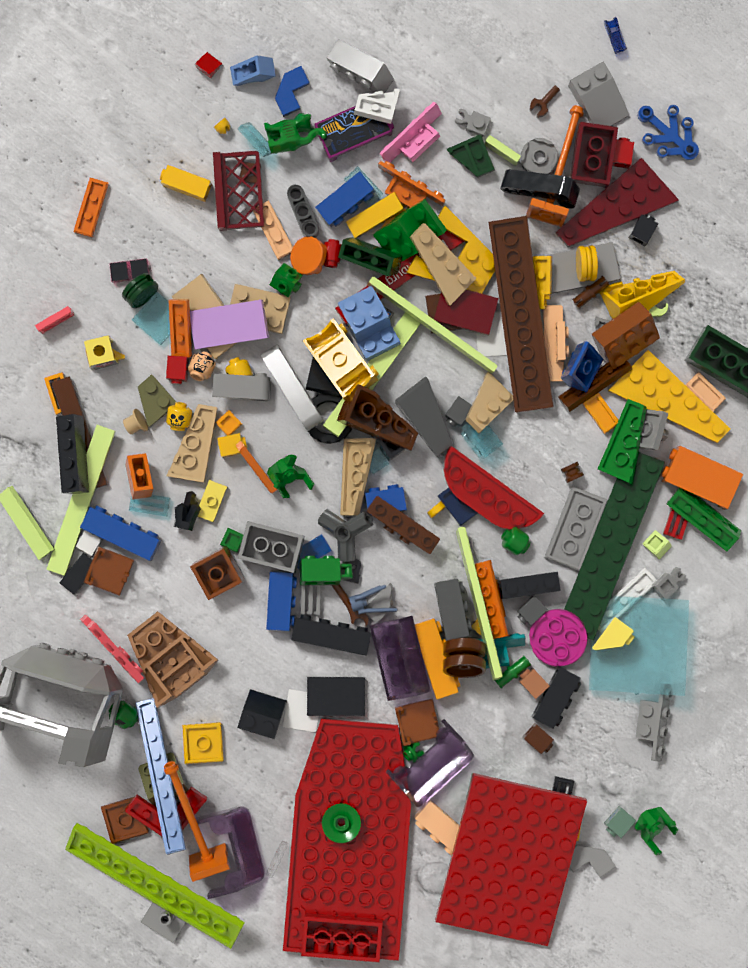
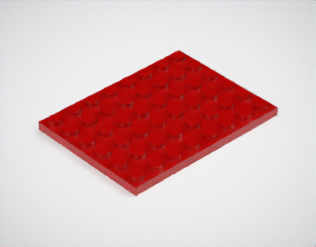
[435,773,587,946]

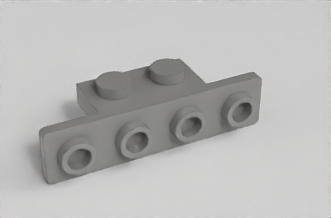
[636,684,673,761]

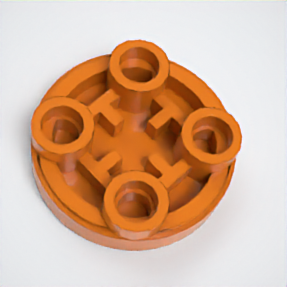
[290,236,327,275]

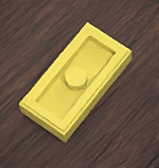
[198,480,227,522]

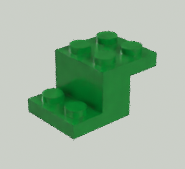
[373,199,447,262]

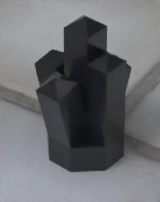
[173,491,201,531]

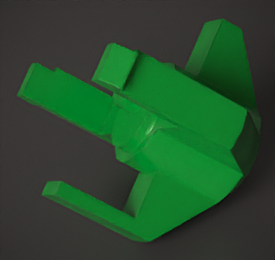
[267,455,314,498]
[635,807,679,855]

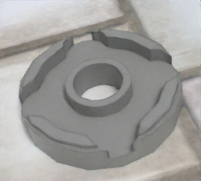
[520,138,558,174]

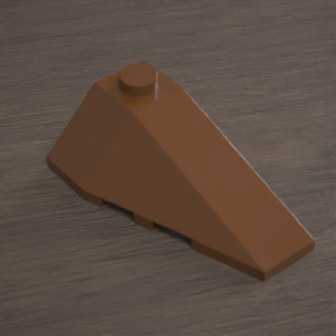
[336,384,418,451]

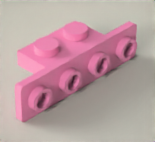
[380,102,442,162]

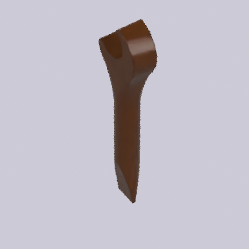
[331,584,369,627]

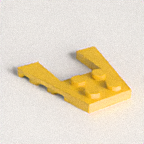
[406,206,495,294]

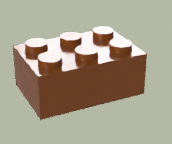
[592,302,660,370]

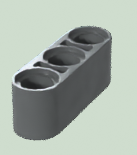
[287,184,319,238]

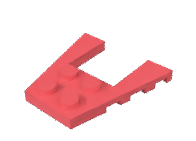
[80,614,144,683]

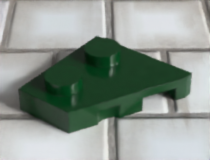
[447,134,495,178]

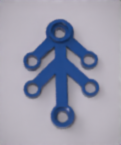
[637,105,699,160]

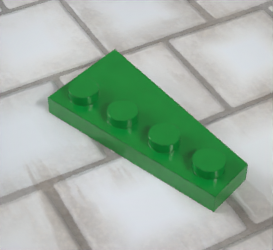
[598,399,647,484]

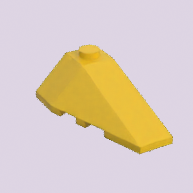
[600,271,685,319]

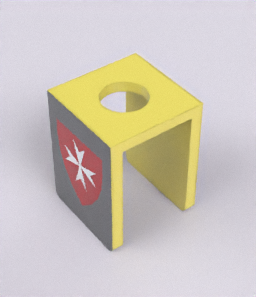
[84,335,119,370]

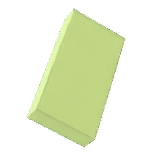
[485,135,521,166]

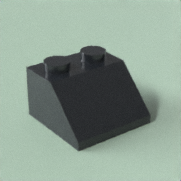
[237,689,287,739]

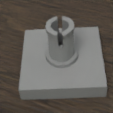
[639,409,668,451]
[141,903,186,943]

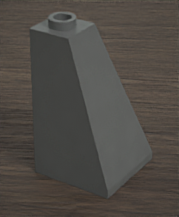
[395,376,453,458]

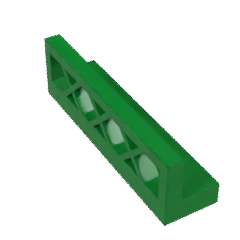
[666,487,742,552]

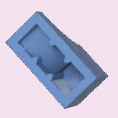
[230,55,276,86]

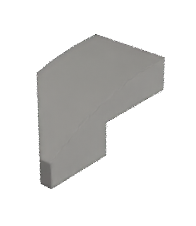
[364,583,393,623]

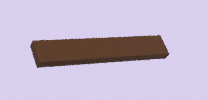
[51,376,108,489]

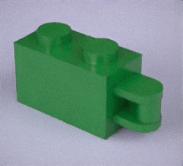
[299,555,353,585]

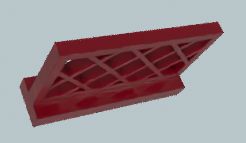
[213,150,264,231]

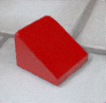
[195,52,222,78]

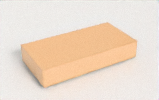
[686,372,726,411]

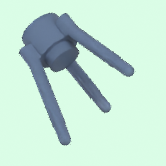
[349,585,398,615]

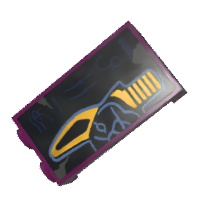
[314,106,394,162]

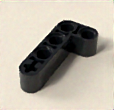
[500,169,580,209]

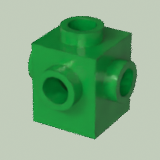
[269,263,303,297]

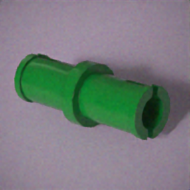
[495,655,531,689]

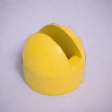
[214,118,230,134]

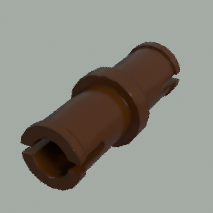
[572,275,610,309]

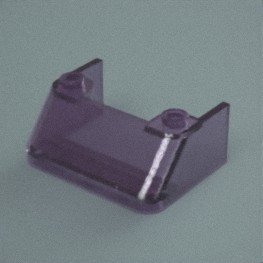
[386,719,474,807]
[189,806,265,899]

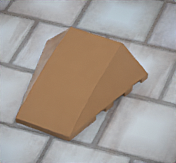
[127,611,218,708]

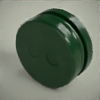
[122,273,159,309]

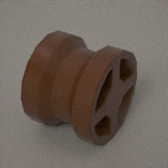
[560,461,584,483]

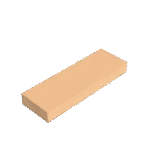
[253,200,293,260]

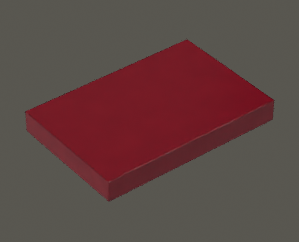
[434,290,499,336]

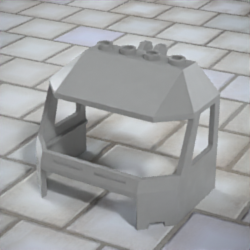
[0,643,123,767]

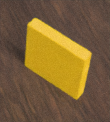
[182,722,224,764]

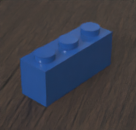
[315,171,376,227]
[266,572,297,631]

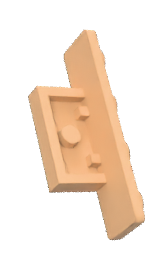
[543,305,569,382]

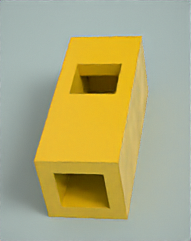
[160,165,212,202]

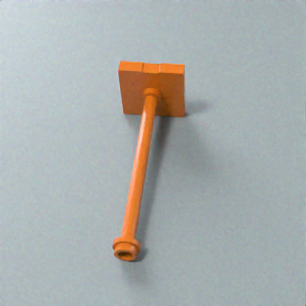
[526,105,584,227]
[164,761,230,882]

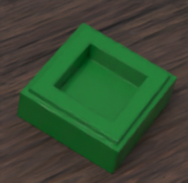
[220,528,243,553]

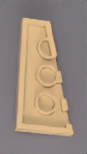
[410,223,476,306]

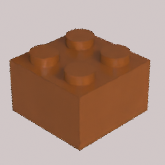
[190,545,245,600]

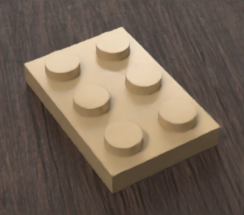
[230,284,291,334]

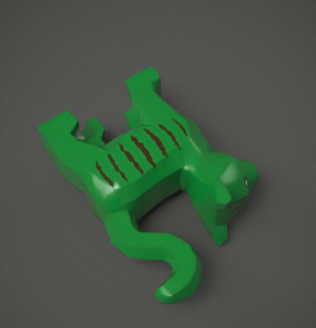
[264,113,327,154]

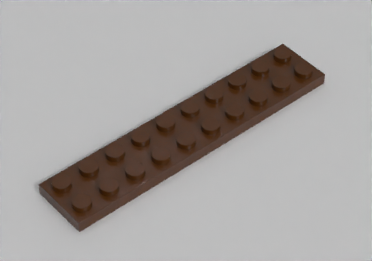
[488,216,554,412]

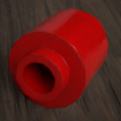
[323,239,342,268]

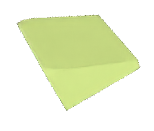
[643,530,672,559]

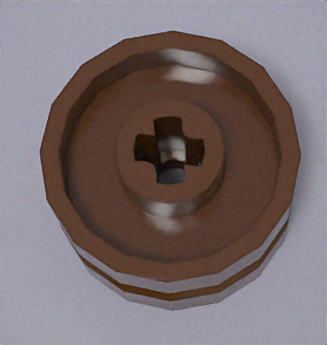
[443,638,486,678]

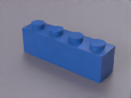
[80,505,162,561]

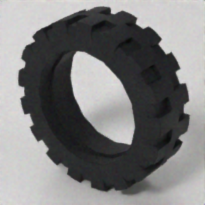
[308,393,353,444]

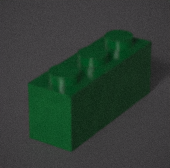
[338,237,403,276]

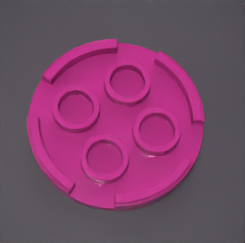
[529,609,588,667]

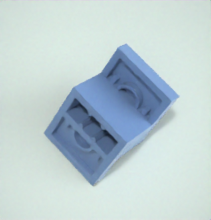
[338,286,401,361]

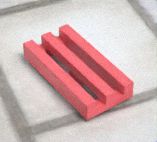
[35,306,74,334]

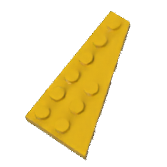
[608,350,730,443]

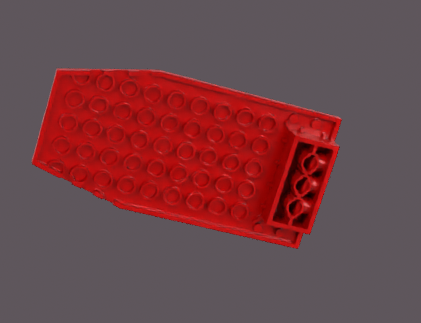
[283,718,411,962]

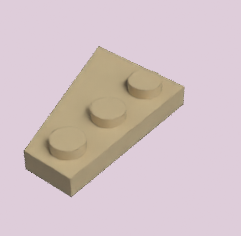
[465,371,513,433]

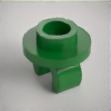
[403,742,424,763]

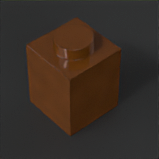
[523,723,554,754]

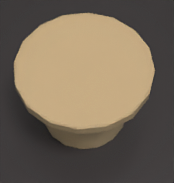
[123,409,148,434]

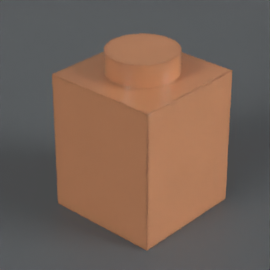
[519,668,549,699]

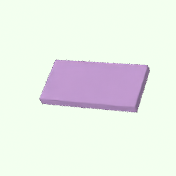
[190,299,269,349]

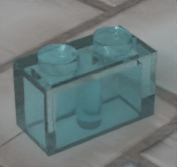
[461,423,503,459]

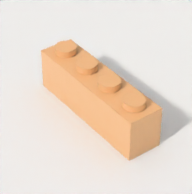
[414,799,459,856]

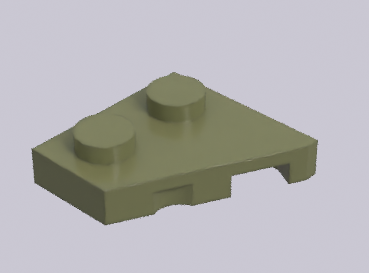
[138,374,176,427]

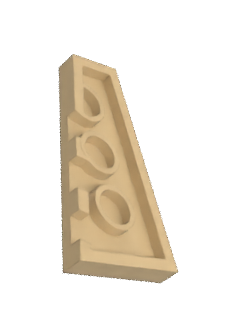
[166,404,218,483]
[340,438,376,516]

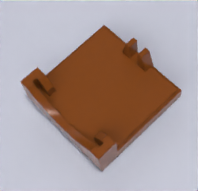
[84,546,134,596]
[395,699,441,746]

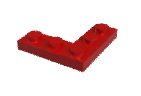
[125,786,207,836]

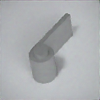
[212,373,271,401]

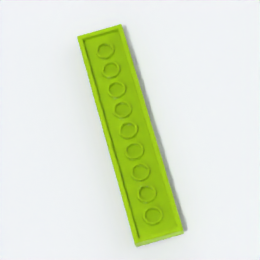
[65,823,245,949]

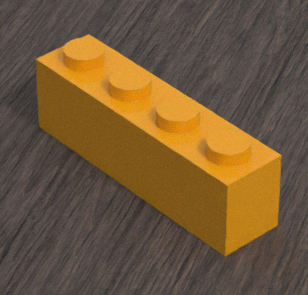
[412,618,461,699]

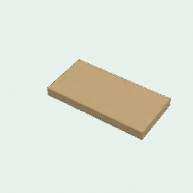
[172,274,237,359]

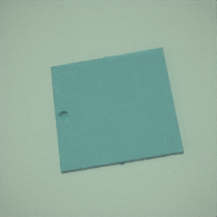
[589,596,689,696]

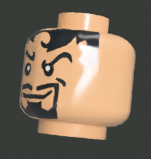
[187,352,216,381]

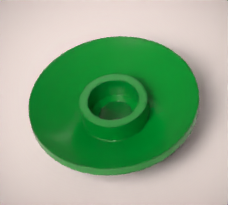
[322,803,361,843]

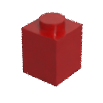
[613,138,634,169]
[166,355,189,384]

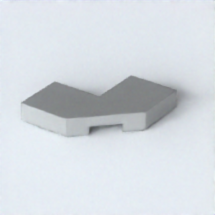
[570,844,616,877]

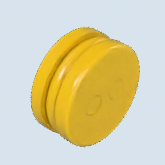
[576,245,598,282]

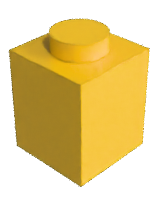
[217,433,247,458]

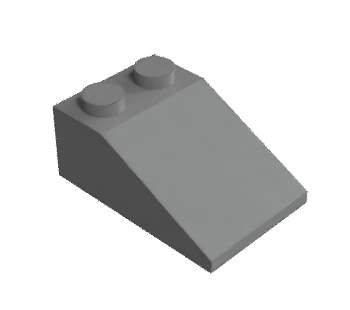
[568,61,629,126]

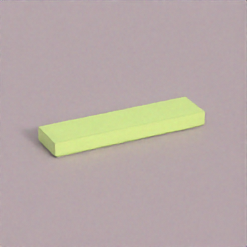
[0,486,54,560]

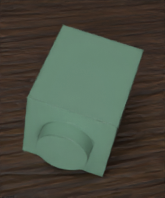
[604,806,636,838]

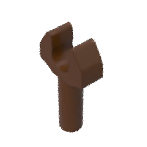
[529,85,560,118]

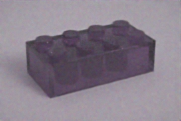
[370,616,431,701]

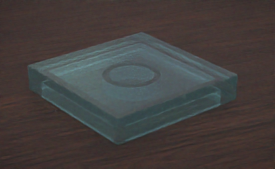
[132,292,170,345]

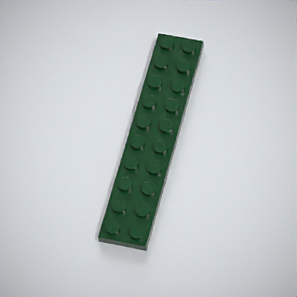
[564,452,665,641]

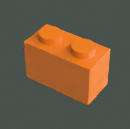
[125,453,153,500]

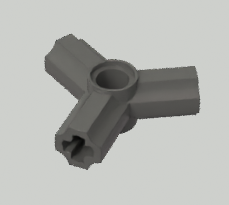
[318,509,373,562]

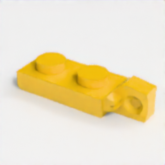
[533,256,552,309]

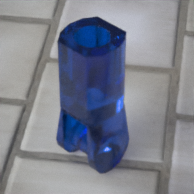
[604,17,627,54]

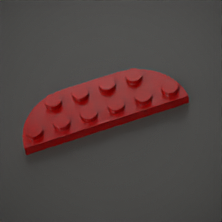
[444,446,544,529]

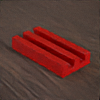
[663,508,688,540]

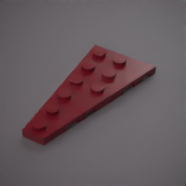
[556,158,679,247]

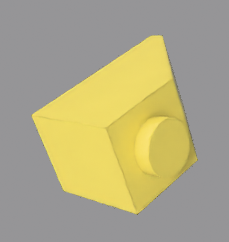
[592,617,635,651]

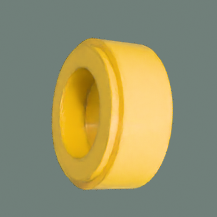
[427,501,445,518]

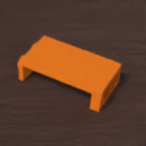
[661,446,743,510]

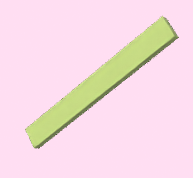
[367,277,498,373]
[323,313,421,437]
[46,425,116,576]
[456,527,503,681]

